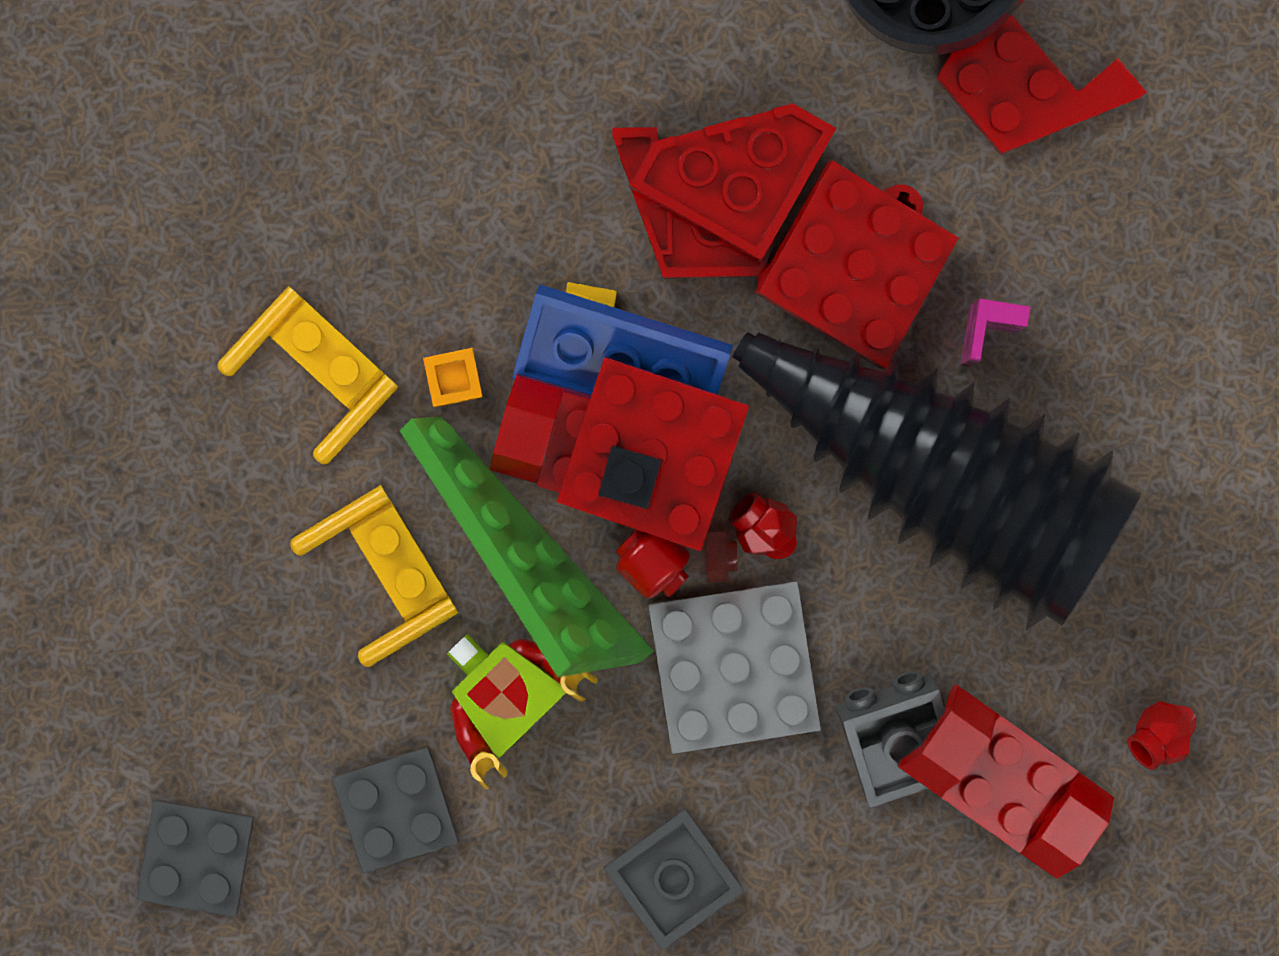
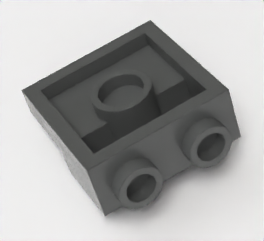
[835,671,945,808]

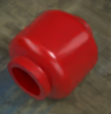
[615,530,690,599]

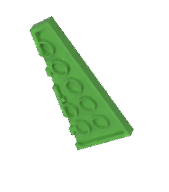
[400,417,654,677]

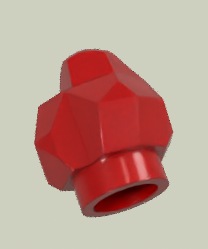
[728,492,797,559]
[1127,701,1196,770]

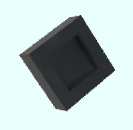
[598,445,663,509]

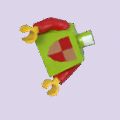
[446,634,598,789]

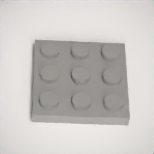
[648,581,821,754]

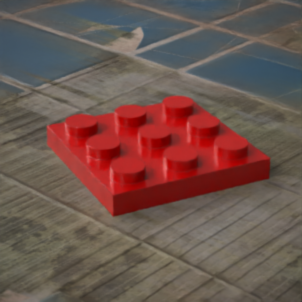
[754,160,959,369]
[556,357,750,551]

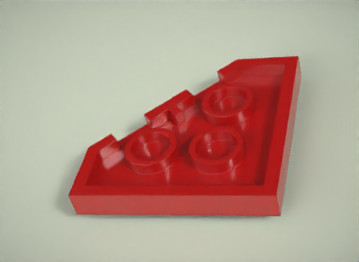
[629,103,837,262]

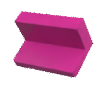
[960,299,1031,366]

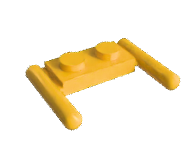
[217,285,399,464]
[290,485,459,667]

